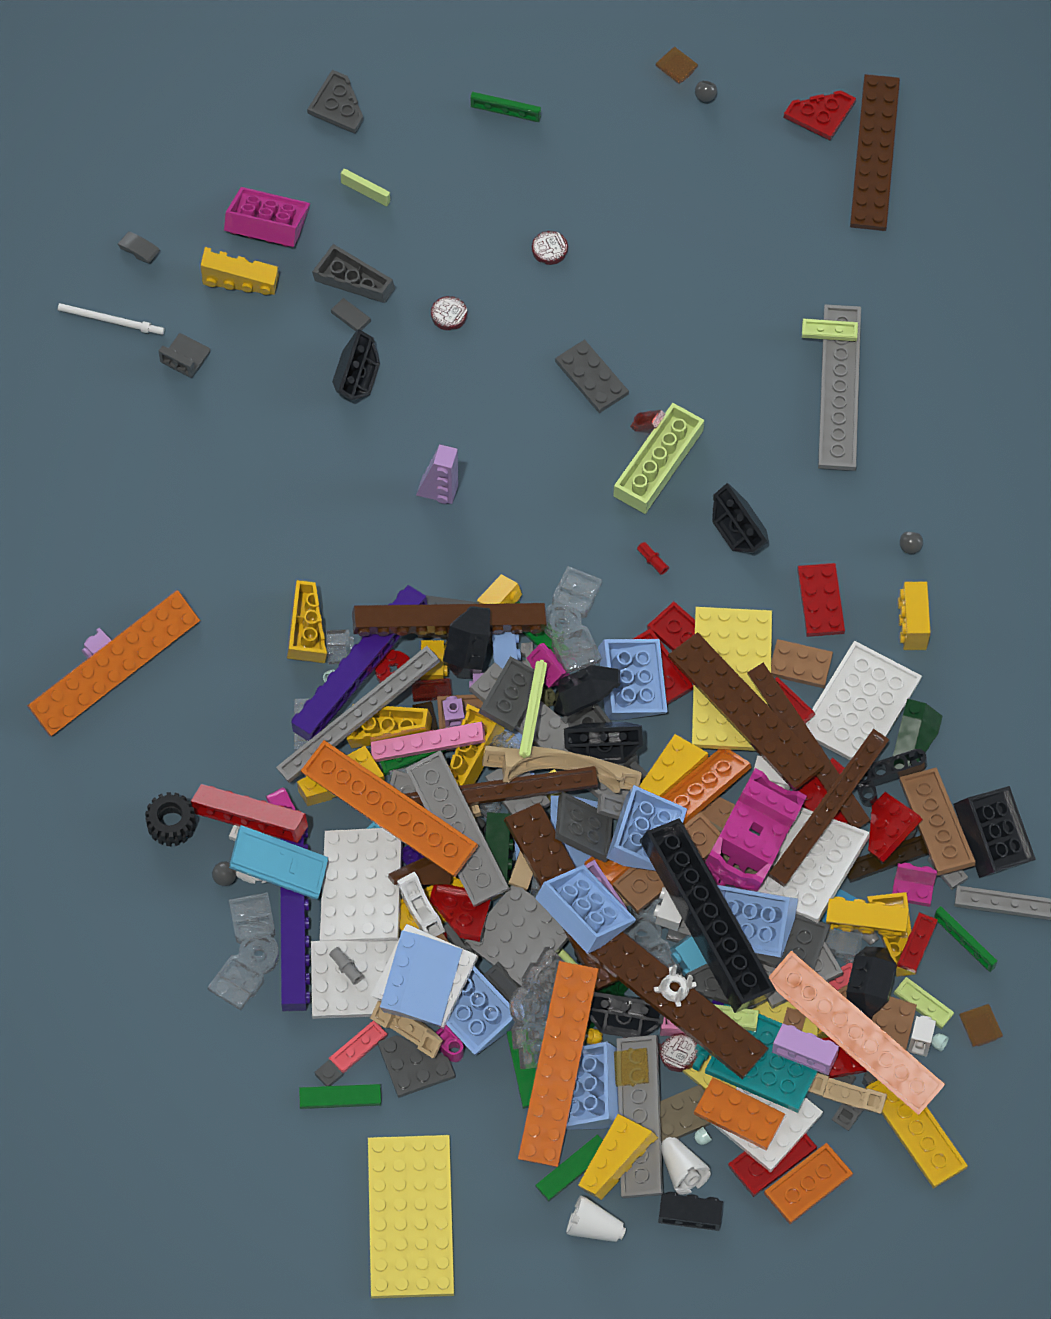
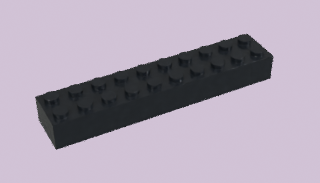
[640,818,775,1013]

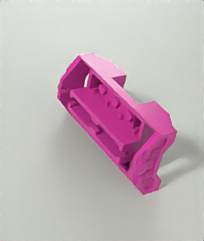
[705,768,807,891]

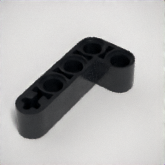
[856,749,927,807]

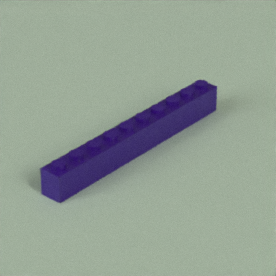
[291,585,427,741]
[280,827,310,1011]

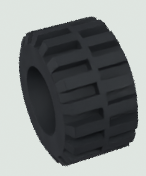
[145,792,196,846]

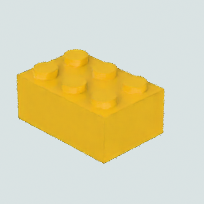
[898,582,930,650]

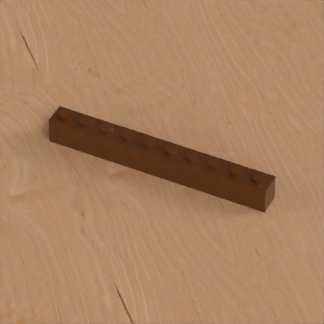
[352,603,546,636]

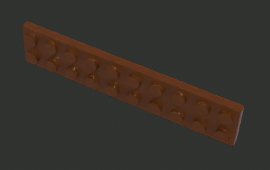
[850,74,900,231]
[668,632,824,791]
[504,802,619,991]
[586,932,769,1080]

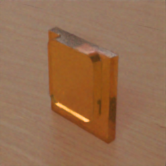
[655,46,698,83]
[959,1004,1003,1047]

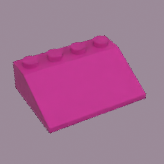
[224,187,310,247]

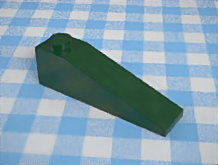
[893,699,943,769]

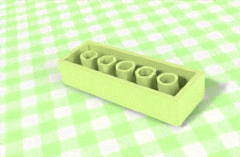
[613,403,704,514]

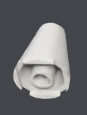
[661,1137,711,1195]
[566,1196,626,1242]

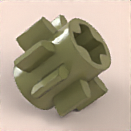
[541,685,555,707]

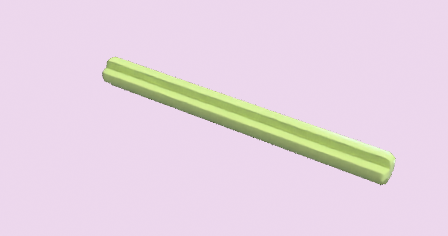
[519,660,547,758]

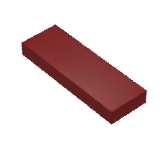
[897,912,938,973]

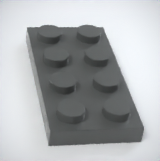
[555,339,629,413]
[478,656,534,731]

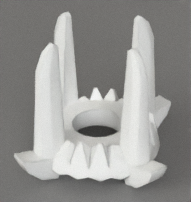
[654,964,696,1007]

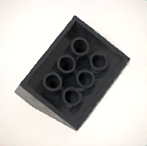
[953,786,1036,878]

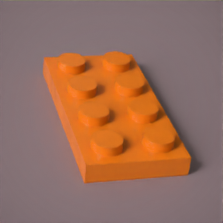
[694,1077,785,1151]
[764,1143,853,1224]

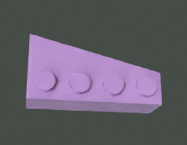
[416,444,458,504]

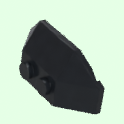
[332,329,380,401]
[712,483,769,553]
[443,606,490,679]
[553,665,620,716]
[564,722,643,764]
[846,946,897,1019]
[589,991,664,1038]

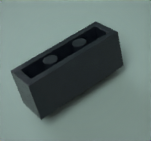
[658,1192,723,1231]

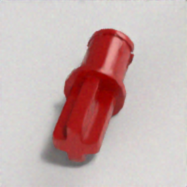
[637,542,669,575]

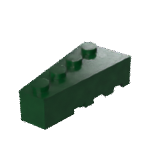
[485,812,513,895]

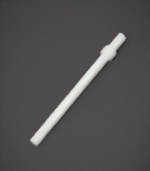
[58,303,165,335]

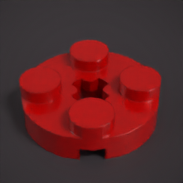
[375,649,410,683]

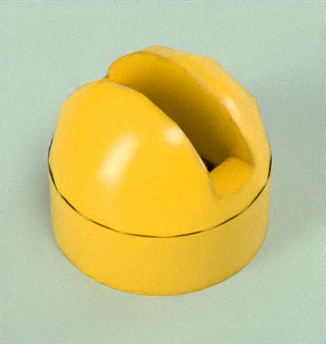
[586,1028,603,1045]

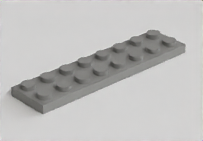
[406,750,510,907]
[617,1035,663,1198]

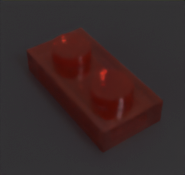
[630,410,666,431]
[412,678,451,702]

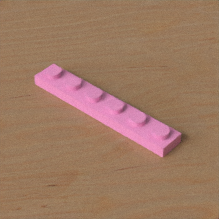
[371,722,485,762]

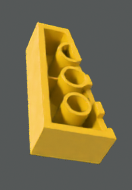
[201,247,279,295]
[287,580,327,663]
[347,704,432,748]
[449,704,505,786]
[639,734,708,797]
[297,746,385,806]
[867,892,916,977]
[826,897,909,937]
[578,1114,658,1200]

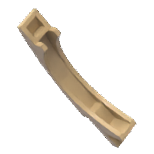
[482,746,642,793]

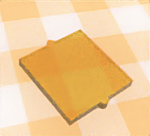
[614,1048,649,1087]

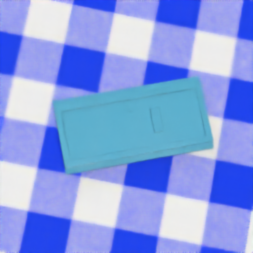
[229,825,328,900]

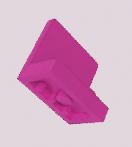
[526,643,570,688]
[892,863,937,907]

